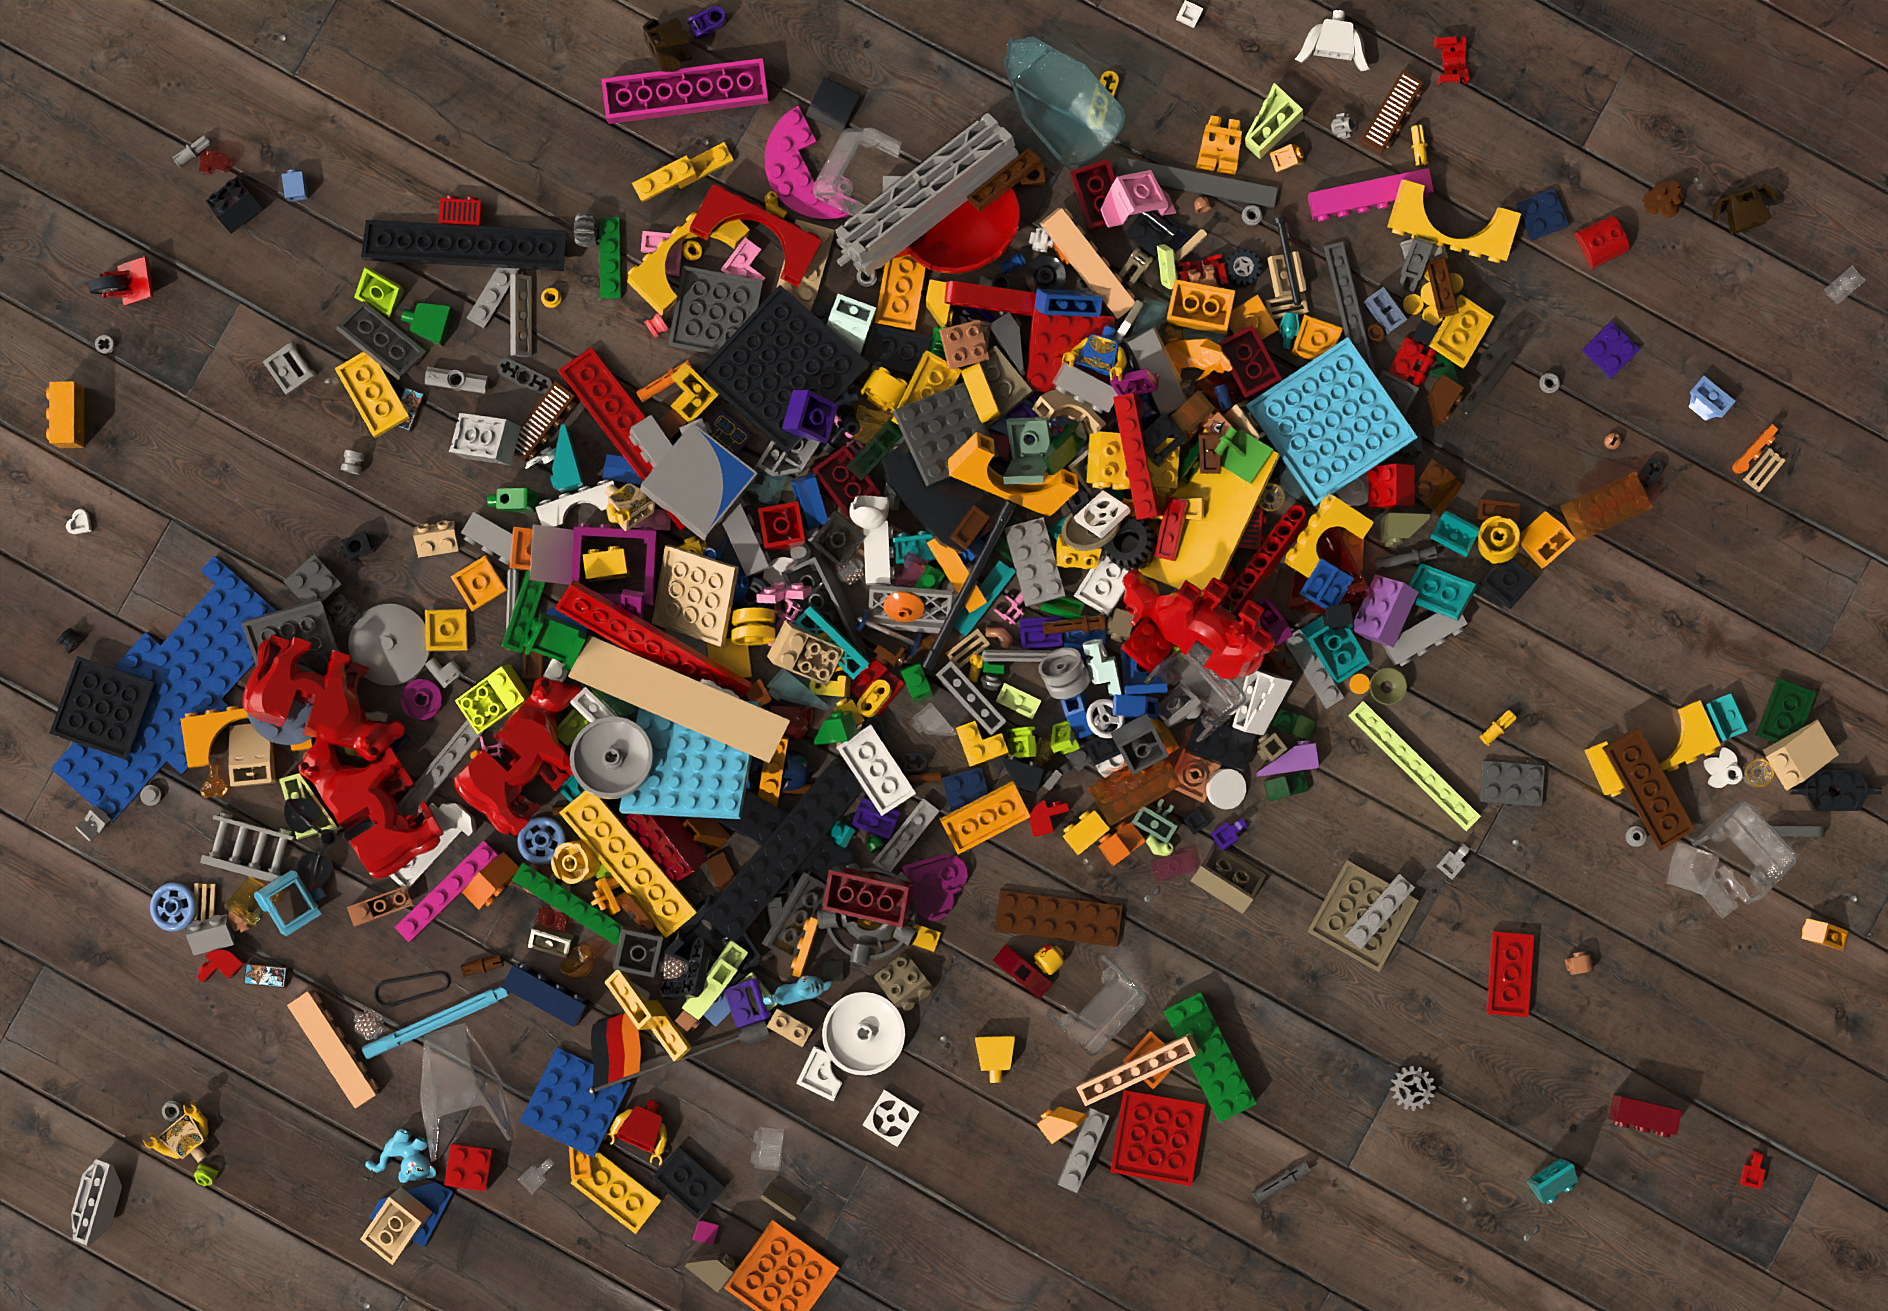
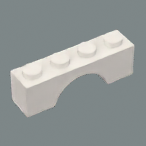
[535,479,616,528]

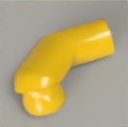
[764,191,787,220]
[968,654,984,683]

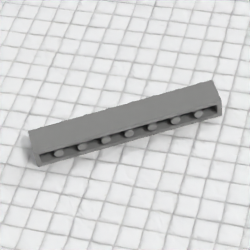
[679,418,772,578]

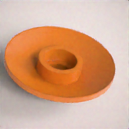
[883,591,925,623]

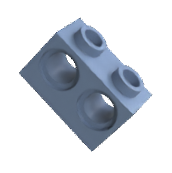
[1364,287,1407,335]

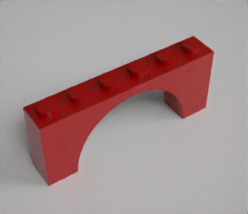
[689,184,822,287]
[1113,393,1163,520]

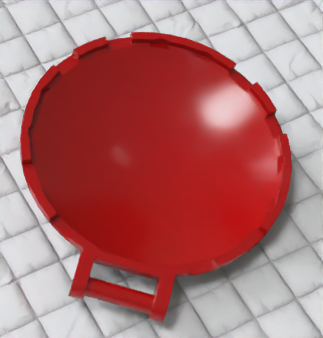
[894,188,1020,273]

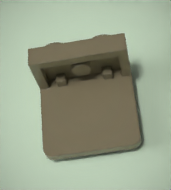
[874,953,934,1014]

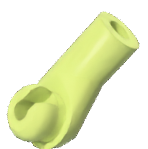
[1144,834,1174,856]

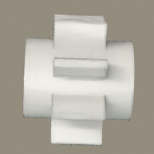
[1029,228,1053,252]

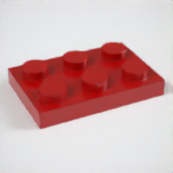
[1120,617,1175,675]

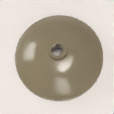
[1062,501,1121,551]

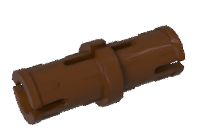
[460,954,504,977]

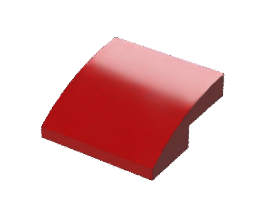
[850,656,905,716]

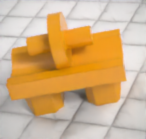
[591,877,623,916]

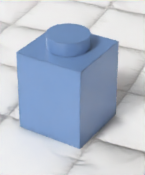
[282,169,309,202]

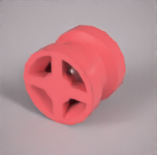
[644,313,669,339]

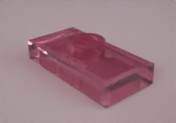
[1150,851,1196,882]

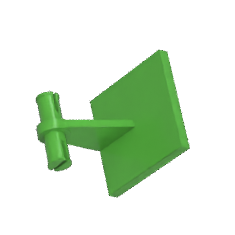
[1214,427,1274,484]

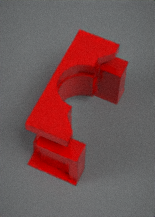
[1433,35,1470,88]
[1176,254,1229,287]

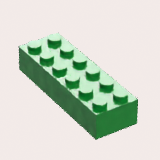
[1162,992,1256,1123]

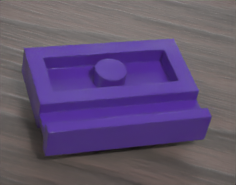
[1019,616,1063,650]
[851,798,900,841]

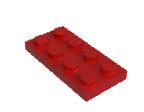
[1486,931,1534,1017]

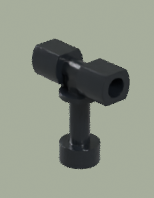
[820,404,860,455]

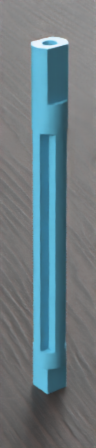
[362,986,509,1060]

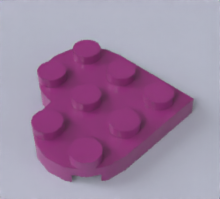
[902,854,968,921]

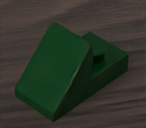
[1428,352,1459,384]
[1178,441,1200,485]
[1271,708,1316,741]
[1263,771,1309,802]

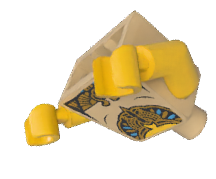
[605,484,655,531]
[143,1100,209,1163]

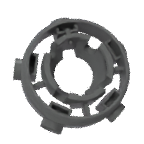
[817,863,919,966]

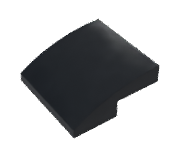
[806,77,861,133]

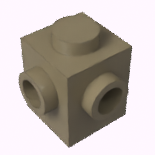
[1105,608,1134,642]
[1257,733,1287,762]

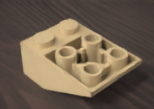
[767,620,844,686]
[229,724,276,787]

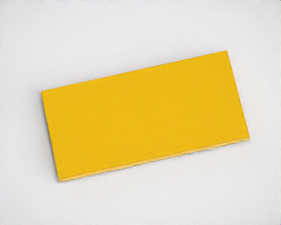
[1138,429,1280,590]

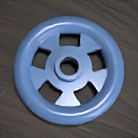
[517,816,566,864]
[150,882,197,932]

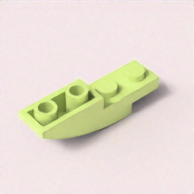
[682,940,748,1020]

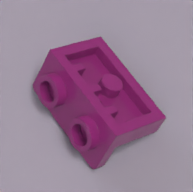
[1110,368,1160,396]

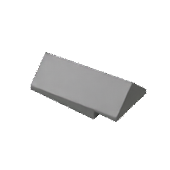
[1121,327,1188,417]

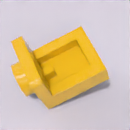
[834,697,865,725]

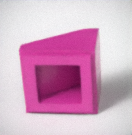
[693,1219,720,1245]

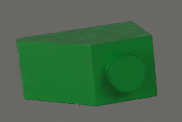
[814,709,859,744]

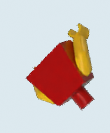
[603,1100,667,1165]

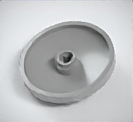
[348,604,431,686]
[570,716,654,799]

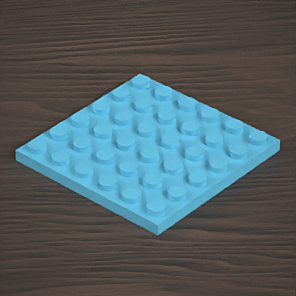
[1246,337,1418,506]
[619,701,761,819]

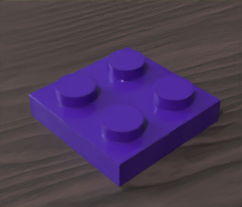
[1582,321,1640,379]

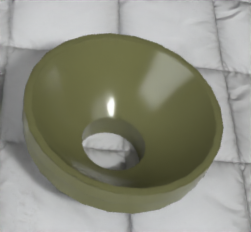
[1369,668,1407,705]

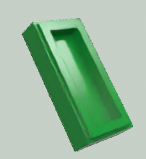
[1040,597,1085,619]

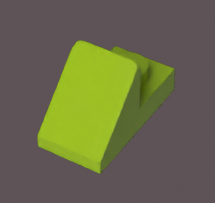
[1051,720,1080,755]

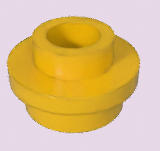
[682,240,702,261]
[541,288,562,308]

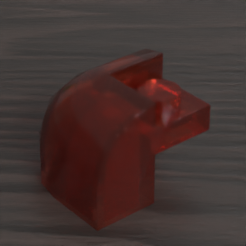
[771,706,814,741]

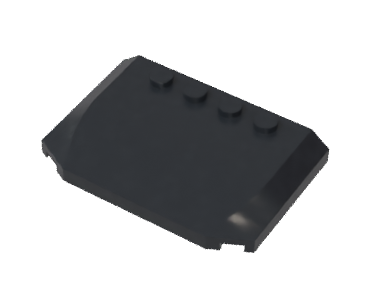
[881,441,1011,555]

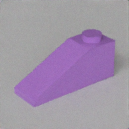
[1256,740,1319,777]

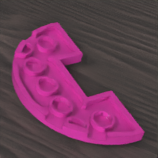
[765,106,852,221]

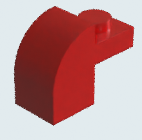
[1029,800,1069,838]
[197,949,246,983]

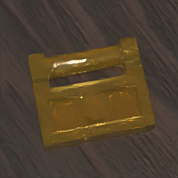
[852,405,897,450]
[224,876,280,926]

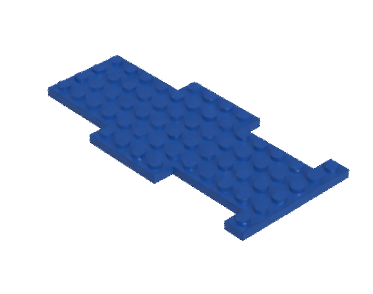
[51,556,277,823]

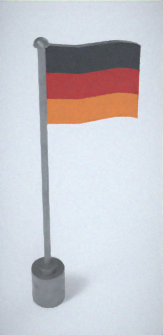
[589,1013,770,1095]

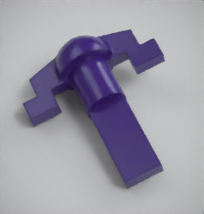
[966,307,997,323]

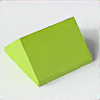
[354,266,406,318]

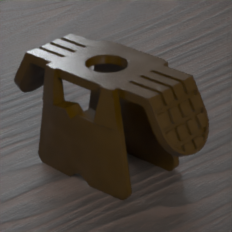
[642,18,692,72]
[1712,184,1779,234]

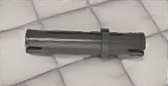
[1374,545,1437,573]
[1251,1161,1311,1204]

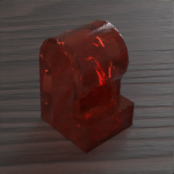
[199,151,232,175]
[535,906,569,932]

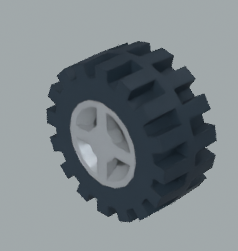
[1224,249,1261,287]

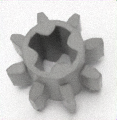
[1331,113,1357,139]

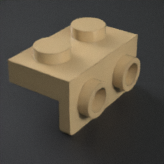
[1267,251,1306,297]
[413,520,459,558]

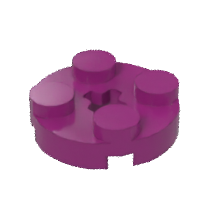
[401,679,443,720]

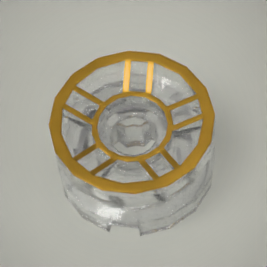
[1257,483,1285,513]
[1742,759,1774,788]

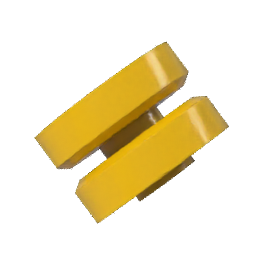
[730,608,776,645]

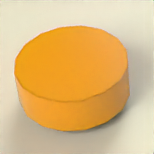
[1349,674,1370,694]

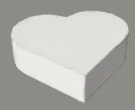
[66,509,92,534]

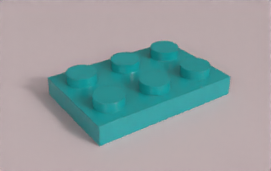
[1408,563,1477,621]

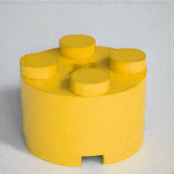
[861,367,908,413]
[1478,516,1520,564]
[551,840,600,884]

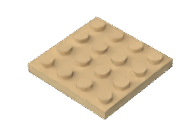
[652,544,739,647]

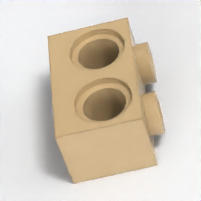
[767,1008,814,1047]

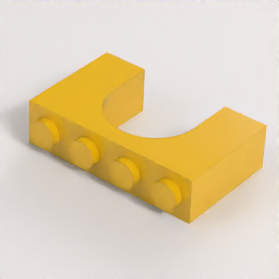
[1284,493,1374,578]

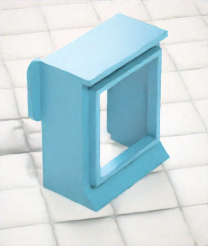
[254,870,321,936]

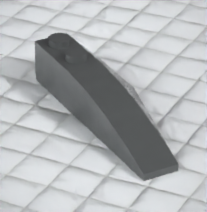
[782,552,871,673]

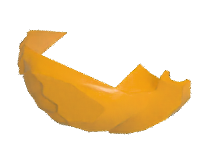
[1165,339,1232,381]

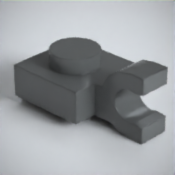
[1058,743,1091,776]

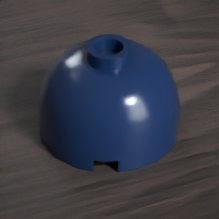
[780,750,812,791]

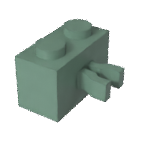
[1132,798,1178,843]

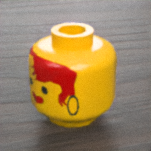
[1033,945,1064,975]

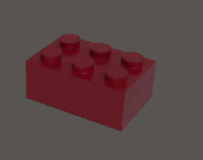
[1069,159,1127,233]
[1217,325,1282,400]
[812,445,882,521]
[1608,1094,1682,1138]

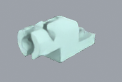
[1083,639,1123,696]

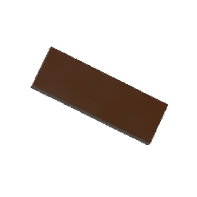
[1426,257,1459,318]

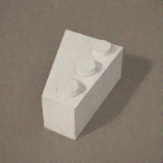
[1232,670,1292,735]

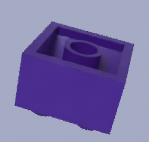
[782,390,838,443]

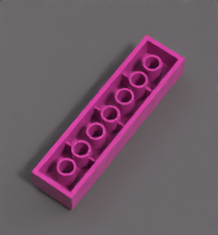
[601,58,769,124]

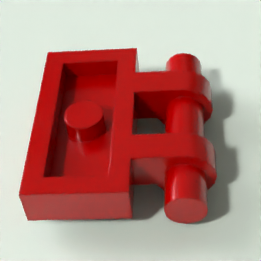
[1388,337,1436,388]

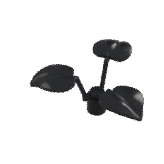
[284,798,375,891]

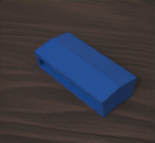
[602,454,642,485]
[790,473,829,530]

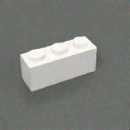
[863,521,895,585]

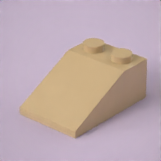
[1763,720,1839,791]
[360,1186,433,1265]

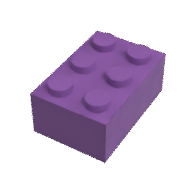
[1350,574,1418,648]

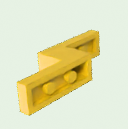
[632,142,734,202]
[605,970,692,1061]

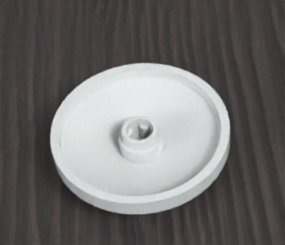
[822,992,905,1075]

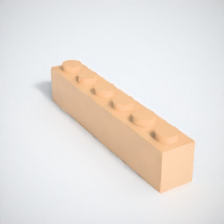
[1039,208,1135,320]
[287,991,379,1109]
[1076,1033,1200,1106]

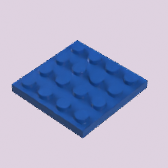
[519,1047,631,1158]

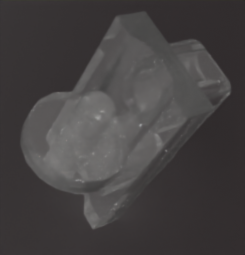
[1824,265,1866,305]

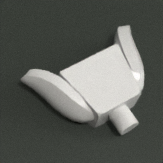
[1295,10,1370,71]

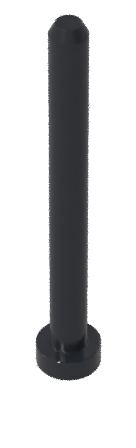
[1273,216,1301,306]

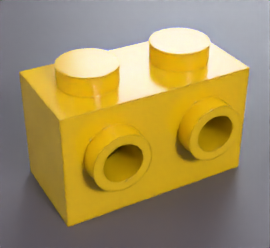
[1054,534,1102,569]

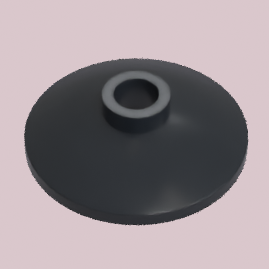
[1025,255,1066,293]

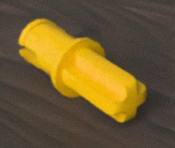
[1411,125,1429,166]
[1479,710,1516,746]

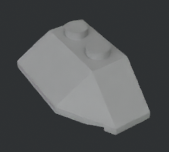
[756,438,821,477]
[71,1159,122,1246]

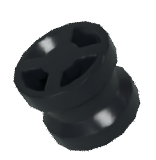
[56,628,83,654]

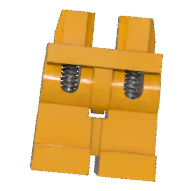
[1196,116,1242,175]

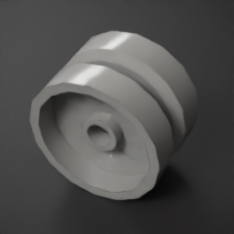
[1039,648,1090,699]

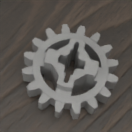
[1390,1065,1436,1111]

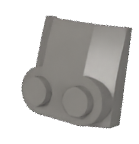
[1158,683,1203,729]

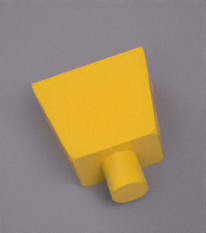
[975,1036,1015,1083]

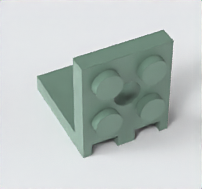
[1003,417,1052,484]

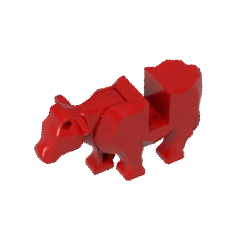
[1122,569,1275,680]
[243,635,405,761]
[454,676,583,836]
[298,738,444,879]

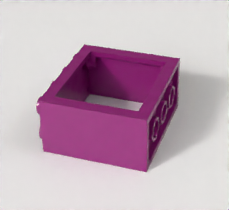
[571,523,659,608]

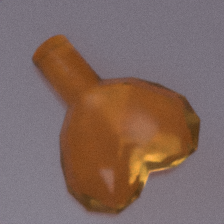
[201,765,228,798]

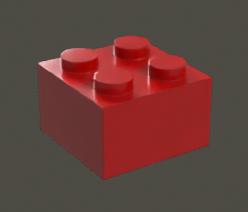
[1368,464,1415,510]
[444,1142,495,1192]

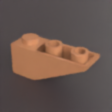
[347,886,413,927]

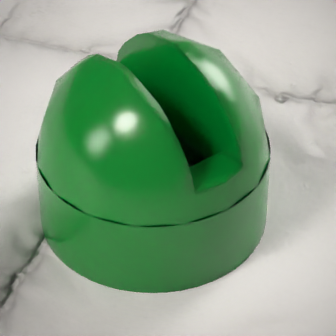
[867,836,885,853]

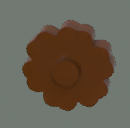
[1643,181,1684,218]

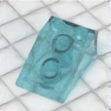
[767,668,831,712]

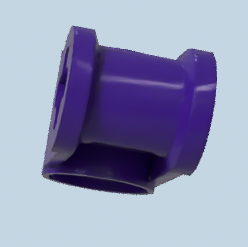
[686,6,727,40]

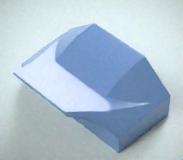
[1689,376,1735,421]

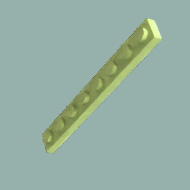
[1348,701,1481,831]

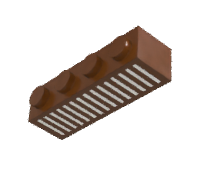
[1359,70,1424,155]
[514,381,577,462]

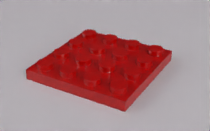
[1025,308,1115,393]
[1110,1090,1205,1186]

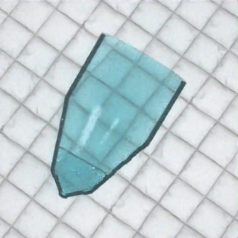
[1003,37,1126,167]

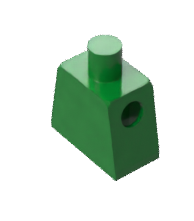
[401,303,453,346]
[487,488,538,513]
[914,562,946,606]
[900,661,933,704]

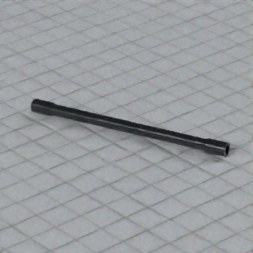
[921,500,1016,671]

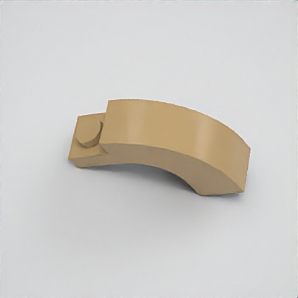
[1032,390,1107,436]

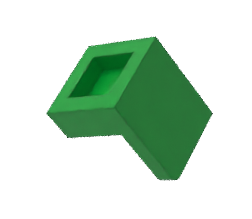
[983,648,1004,675]

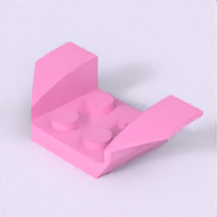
[1101,170,1176,227]

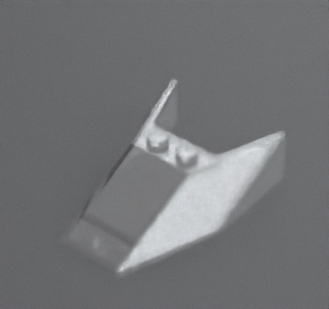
[420,1023,516,1162]

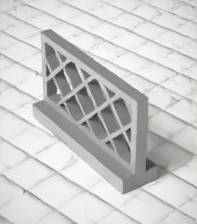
[868,585,952,633]

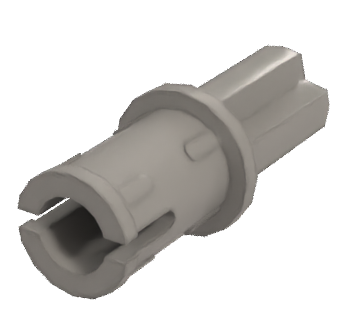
[172,135,211,167]

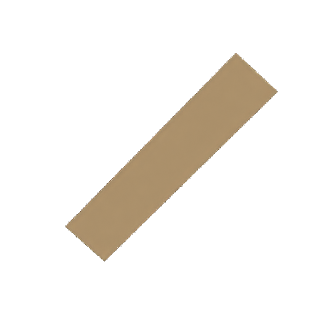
[568,635,790,763]

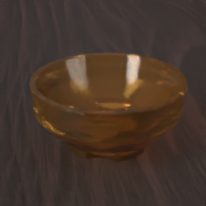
[560,944,595,978]

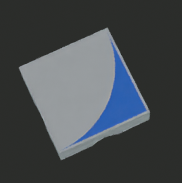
[640,423,758,541]

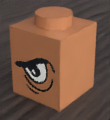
[1203,412,1235,439]

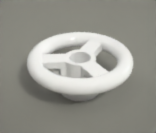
[1086,699,1125,738]

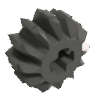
[573,212,599,247]

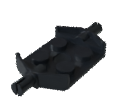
[1789,770,1882,811]

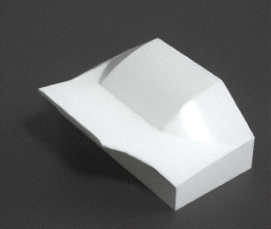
[438,803,477,837]

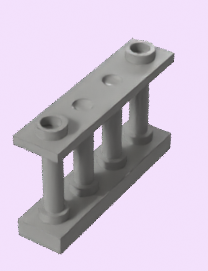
[200,812,296,882]

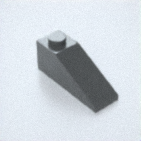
[988,313,1026,379]

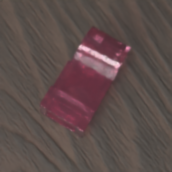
[894,551,926,588]

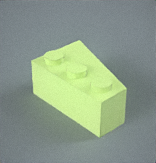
[1245,83,1303,159]
[279,773,337,840]

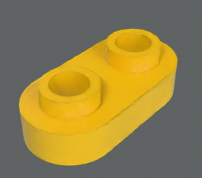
[857,680,892,717]

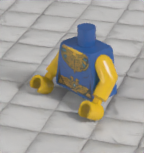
[1062,326,1127,381]

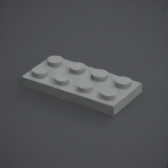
[1004,517,1065,607]

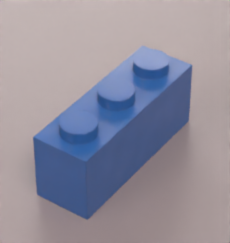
[1034,289,1103,317]

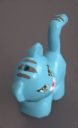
[763,975,832,1005]
[365,1128,436,1183]

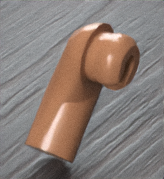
[986,627,1013,649]

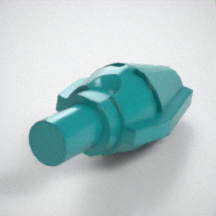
[1279,312,1300,349]

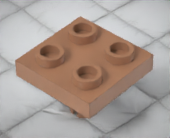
[939,320,989,370]
[1166,748,1221,803]

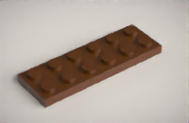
[1602,727,1695,851]
[995,890,1122,947]

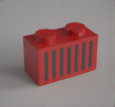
[439,195,483,226]
[1236,508,1266,551]

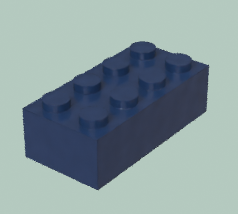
[501,963,589,1027]

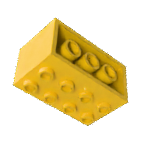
[1086,432,1180,494]

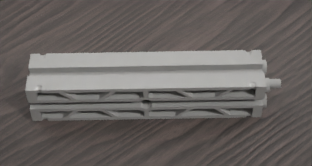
[835,113,1018,277]

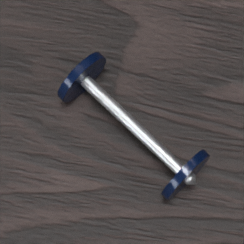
[856,609,922,656]

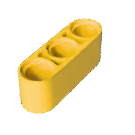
[961,362,1001,423]

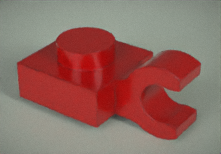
[1739,1150,1766,1190]

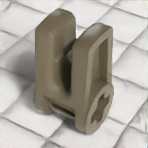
[1118,246,1155,288]

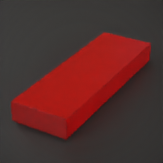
[1154,496,1188,561]

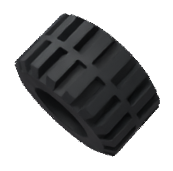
[1102,515,1158,571]

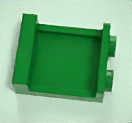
[523,612,587,671]

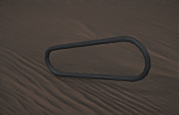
[374,972,450,1007]

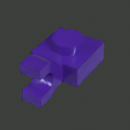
[1211,818,1248,851]

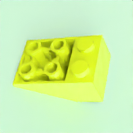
[455,664,530,734]

